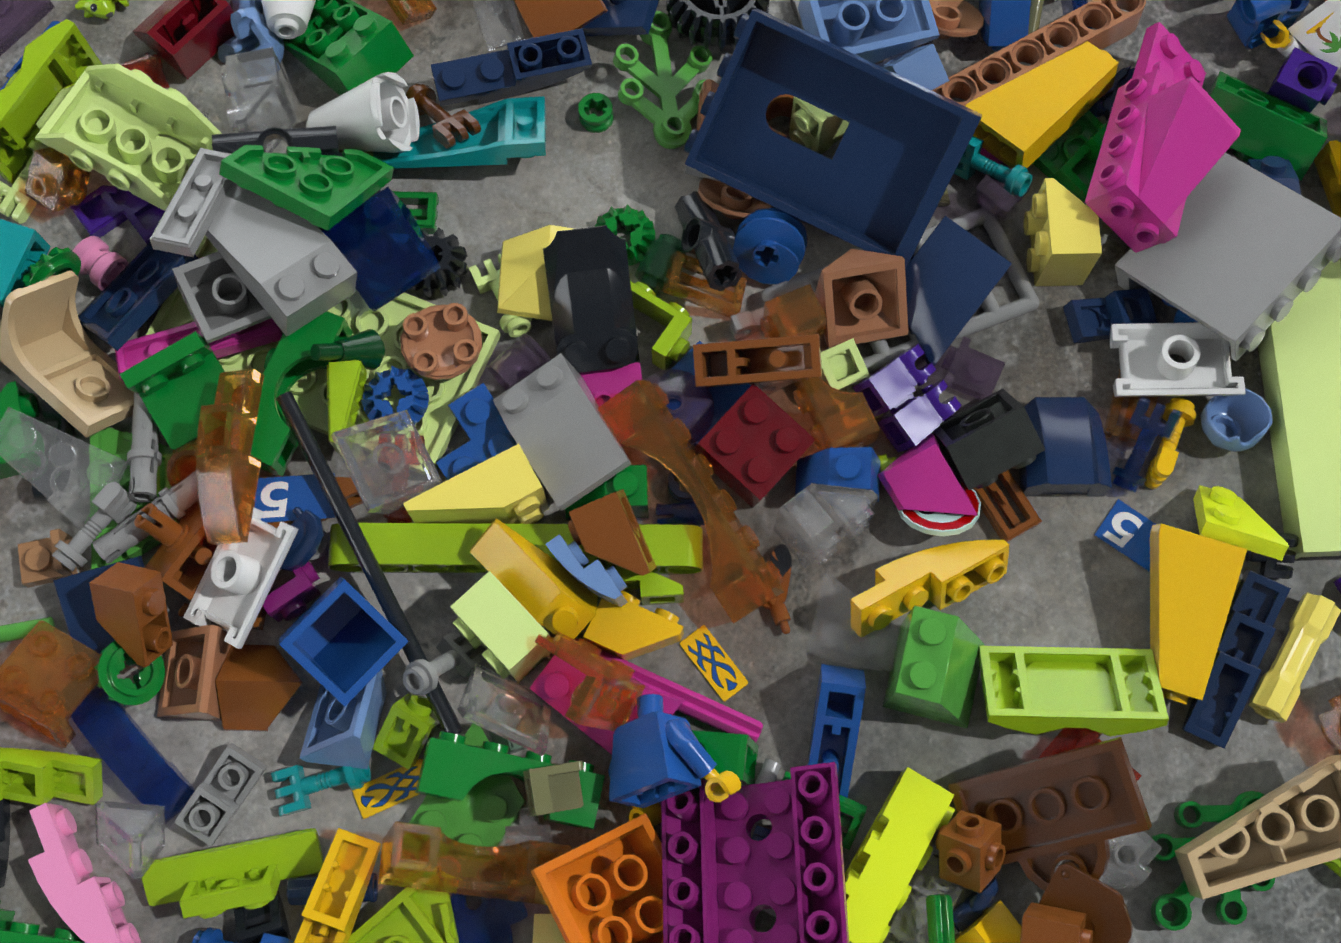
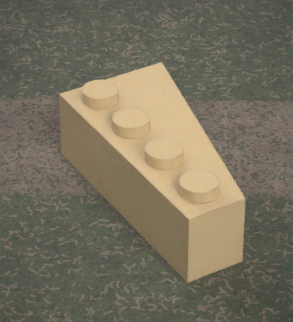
[1175,755,1341,899]

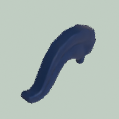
[280,507,324,572]

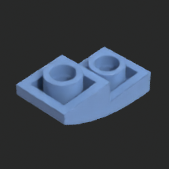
[546,534,628,607]

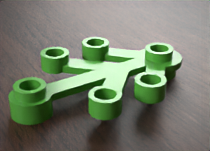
[613,11,712,149]

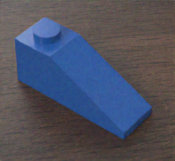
[807,664,866,798]

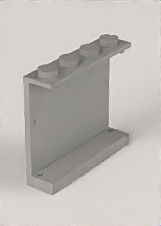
[1115,152,1341,361]

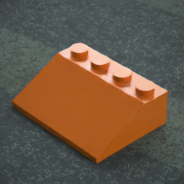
[531,813,663,943]

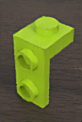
[630,281,692,371]

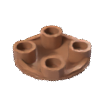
[400,303,482,380]

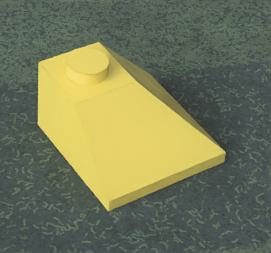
[497,225,573,321]

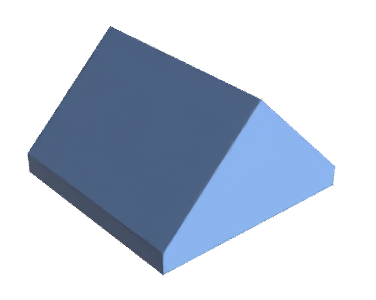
[299,669,387,769]

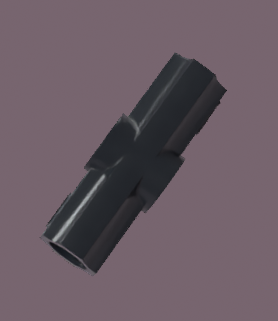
[212,126,339,156]
[675,191,743,291]

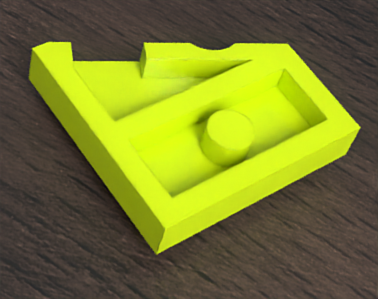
[1193,485,1289,561]

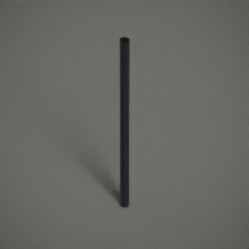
[276,392,464,734]

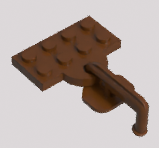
[948,737,1152,943]

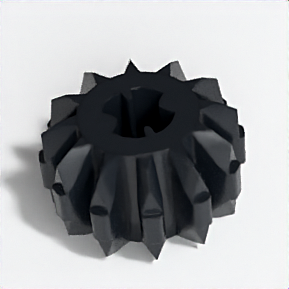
[400,227,468,298]

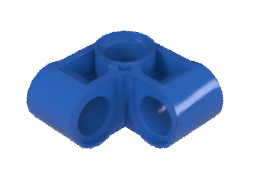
[1226,0,1309,49]

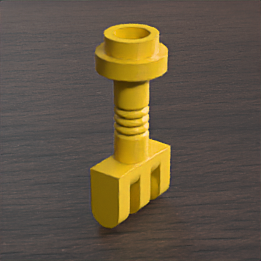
[1144,398,1197,490]

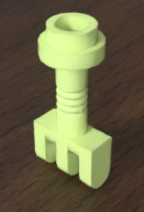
[0,140,60,224]
[468,254,532,337]

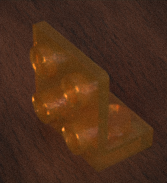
[0,620,101,748]
[535,632,646,731]

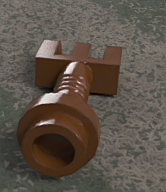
[406,84,481,149]

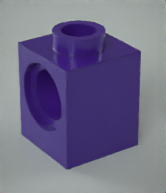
[1267,47,1338,113]

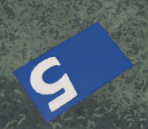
[255,473,335,523]
[1095,499,1156,572]

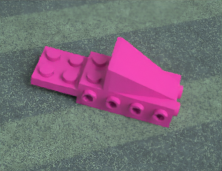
[1085,22,1241,253]

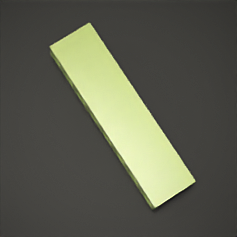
[1258,258,1341,560]

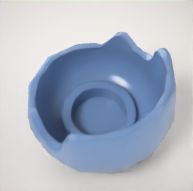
[1200,388,1273,452]

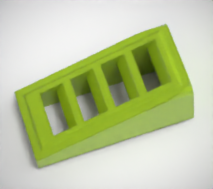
[327,360,367,454]

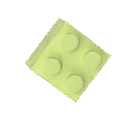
[450,571,556,683]

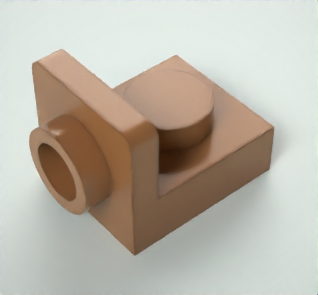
[18,529,78,588]

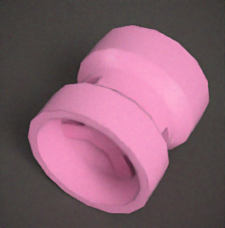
[73,236,129,291]

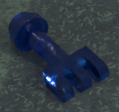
[1112,397,1182,493]

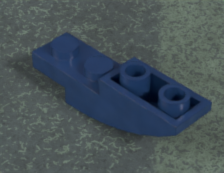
[431,28,592,107]

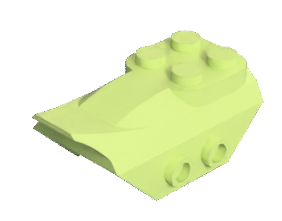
[34,63,222,211]

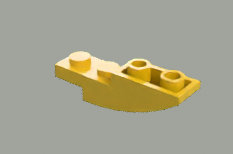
[850,540,1009,638]

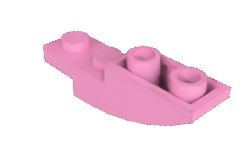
[28,803,141,943]

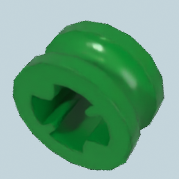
[578,93,614,133]

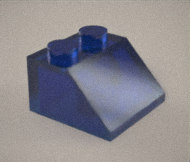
[322,187,441,312]

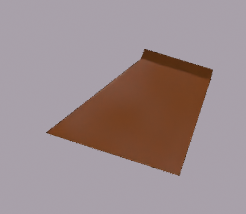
[215,645,303,732]

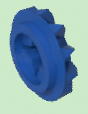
[361,366,429,431]

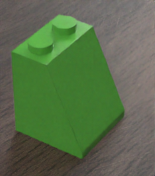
[882,605,985,728]

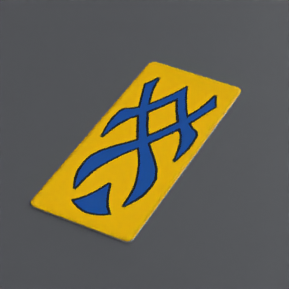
[680,625,749,701]
[352,759,423,819]

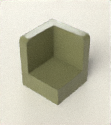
[523,761,584,817]

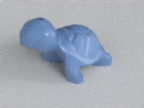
[218,0,284,91]

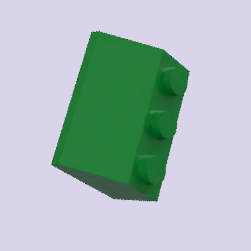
[1208,71,1327,181]

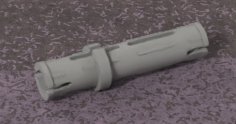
[126,392,162,502]
[92,468,216,564]

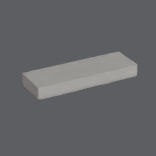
[150,148,233,257]

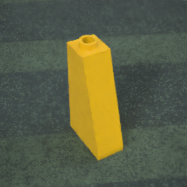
[965,41,1119,169]
[1150,523,1247,705]

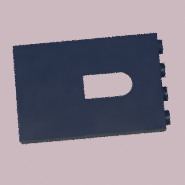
[684,9,982,270]

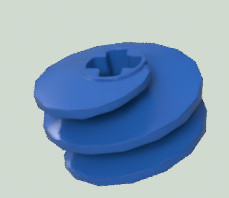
[733,208,808,284]

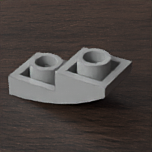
[174,743,268,846]

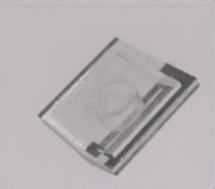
[457,663,551,756]

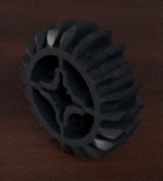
[666,0,770,52]

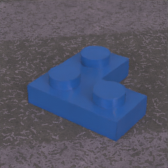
[436,383,517,480]

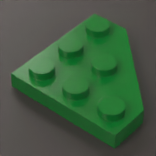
[219,145,394,231]

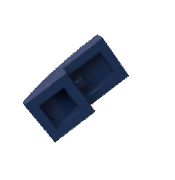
[1063,288,1158,344]

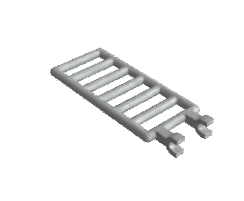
[729,207,1039,396]

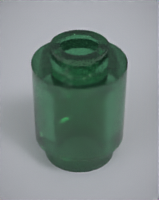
[635,234,687,296]

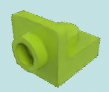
[373,694,440,770]

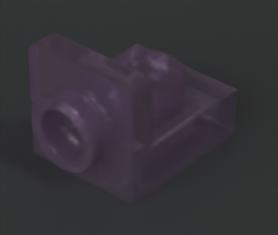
[941,336,1005,400]

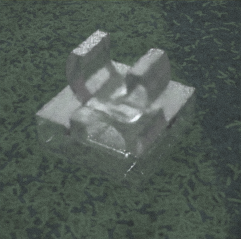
[505,808,554,861]

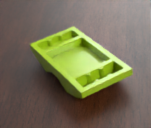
[0,19,102,184]
[979,645,1169,737]

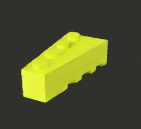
[845,767,955,943]

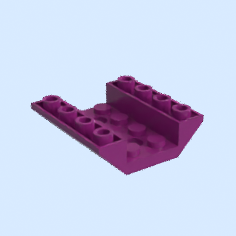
[661,762,849,943]

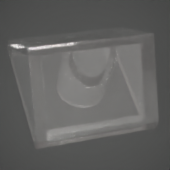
[331,409,443,514]

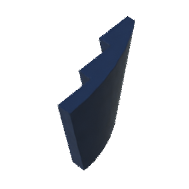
[905,215,1012,366]

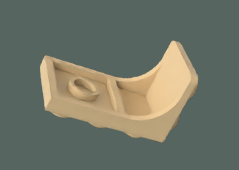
[0,271,134,437]

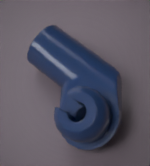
[953,877,999,932]

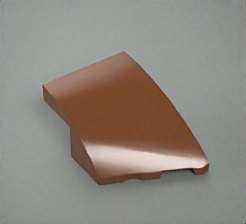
[514,0,608,38]

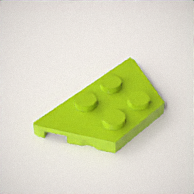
[348,861,459,943]

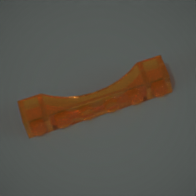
[597,380,785,624]

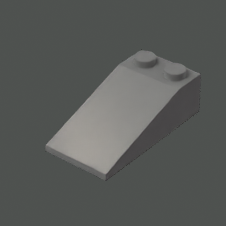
[205,182,357,336]

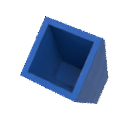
[279,576,409,707]

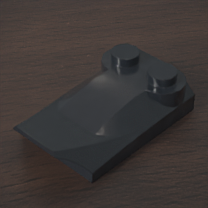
[543,225,640,373]

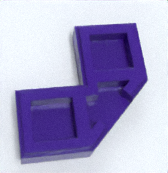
[70,185,165,244]

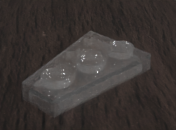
[0,407,128,531]

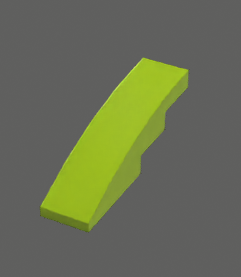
[0,748,103,806]

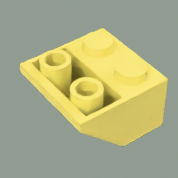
[1023,178,1102,286]

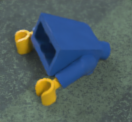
[608,694,741,827]

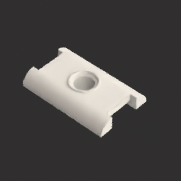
[1110,322,1246,397]
[183,501,299,649]

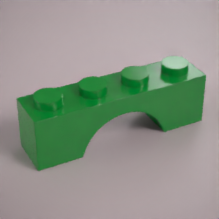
[226,311,353,476]
[415,731,605,829]

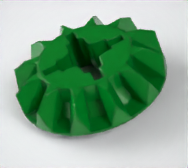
[595,204,655,266]
[22,247,81,288]
[94,641,165,707]

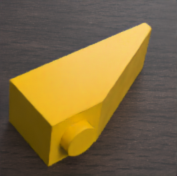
[470,518,598,645]

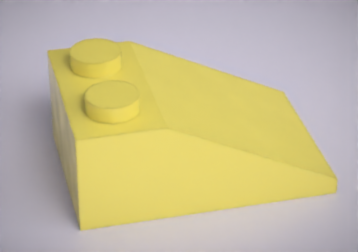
[403,444,549,524]

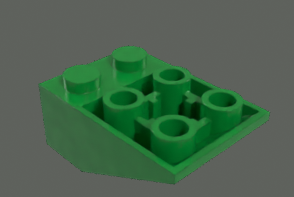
[283,0,414,95]

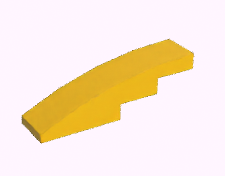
[294,828,381,943]

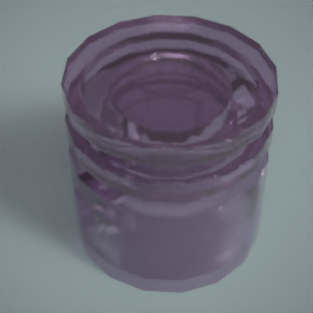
[487,333,552,391]

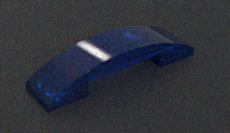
[58,667,195,825]

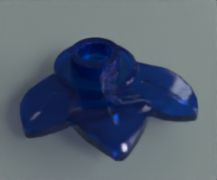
[451,878,528,943]

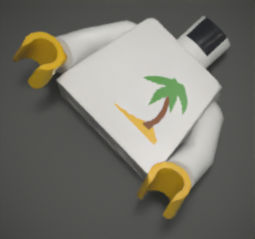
[1261,0,1341,74]

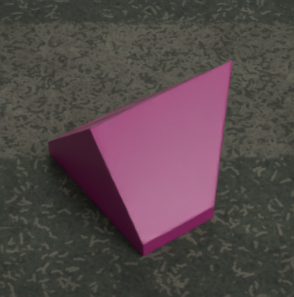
[878,433,978,516]

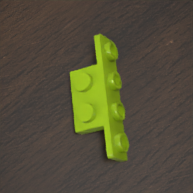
[139,828,324,919]

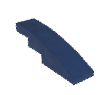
[1182,569,1291,749]

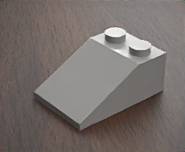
[493,353,631,511]

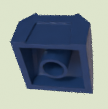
[1019,397,1112,497]

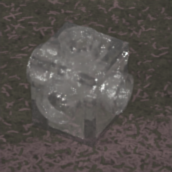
[1099,831,1162,889]

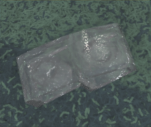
[886,852,963,943]

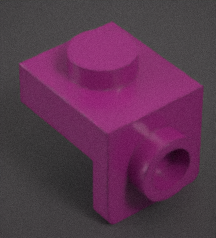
[263,561,321,622]

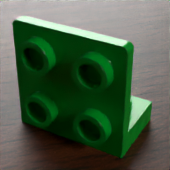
[119,331,246,451]

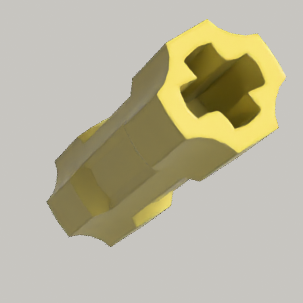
[1248,592,1341,723]

